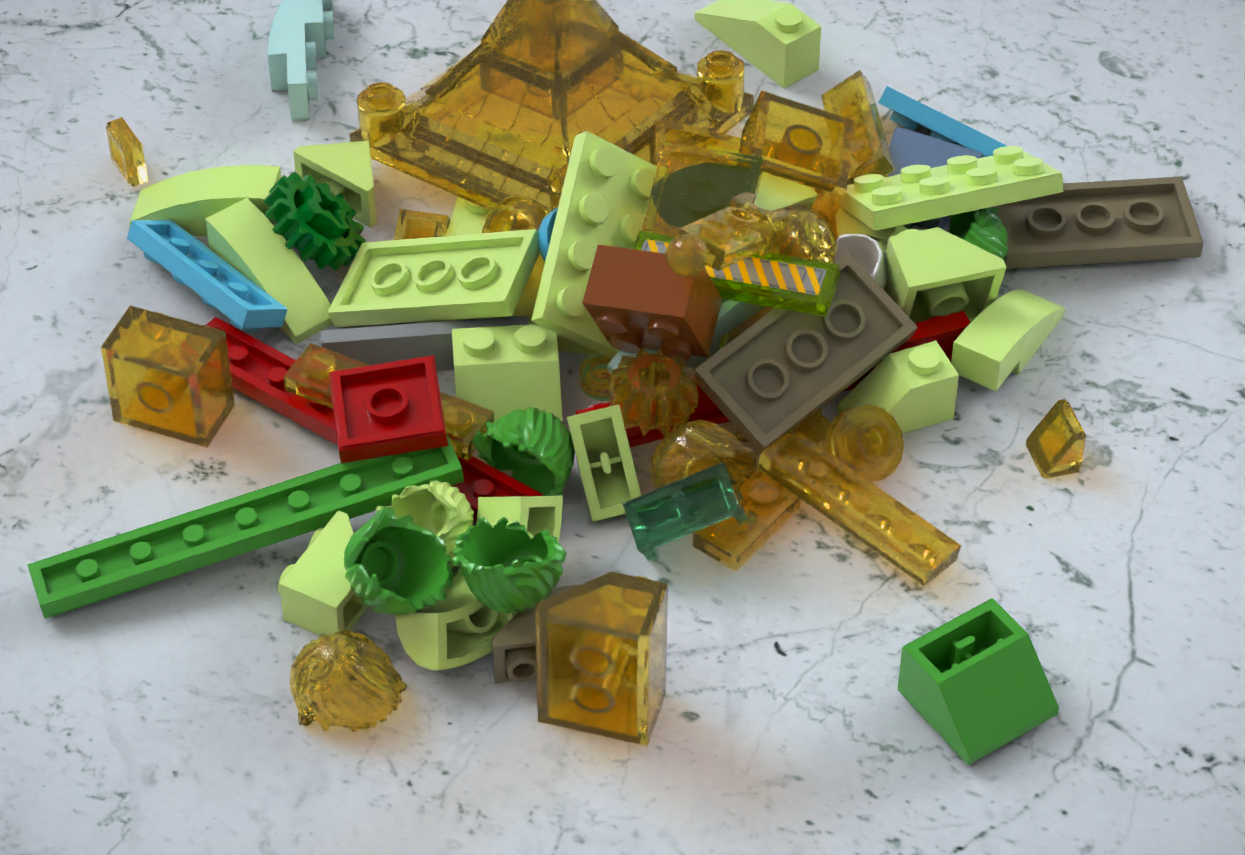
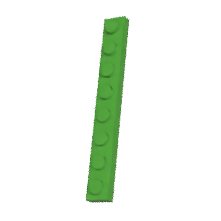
[27,433,464,619]

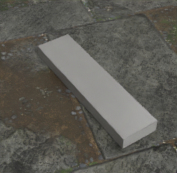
[320,315,528,378]

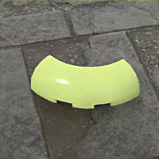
[395,496,563,670]

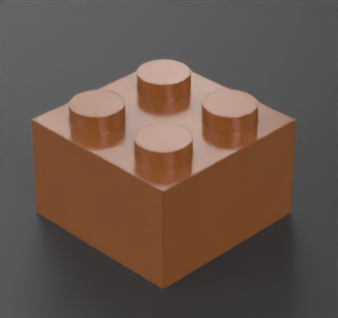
[582,244,723,360]

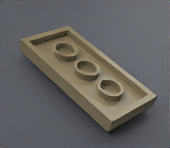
[990,176,1203,269]
[691,251,918,455]

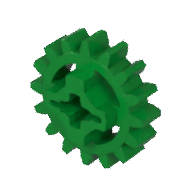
[264,172,366,271]

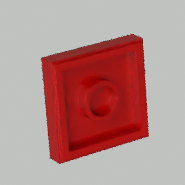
[329,355,448,463]

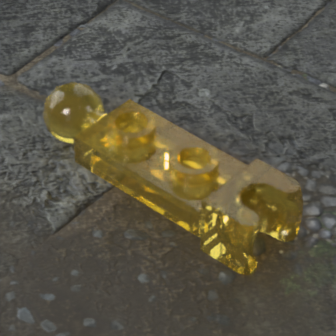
[665,192,789,277]

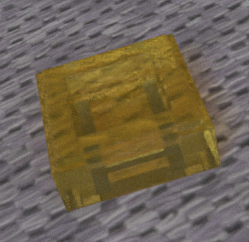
[106,117,148,187]

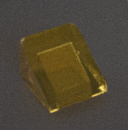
[394,209,450,240]
[1026,399,1086,479]

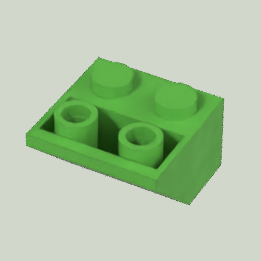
[897,598,1059,765]

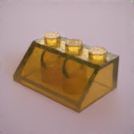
[535,572,668,746]

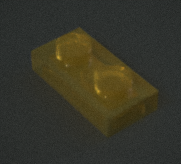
[693,470,801,572]

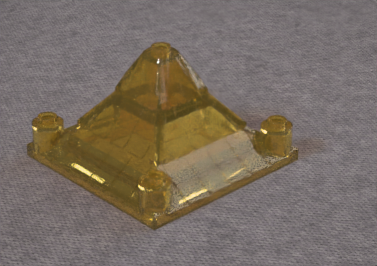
[350,0,754,231]

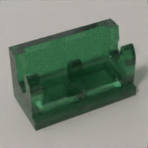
[622,462,750,562]

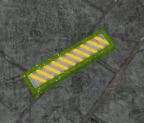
[632,231,840,317]

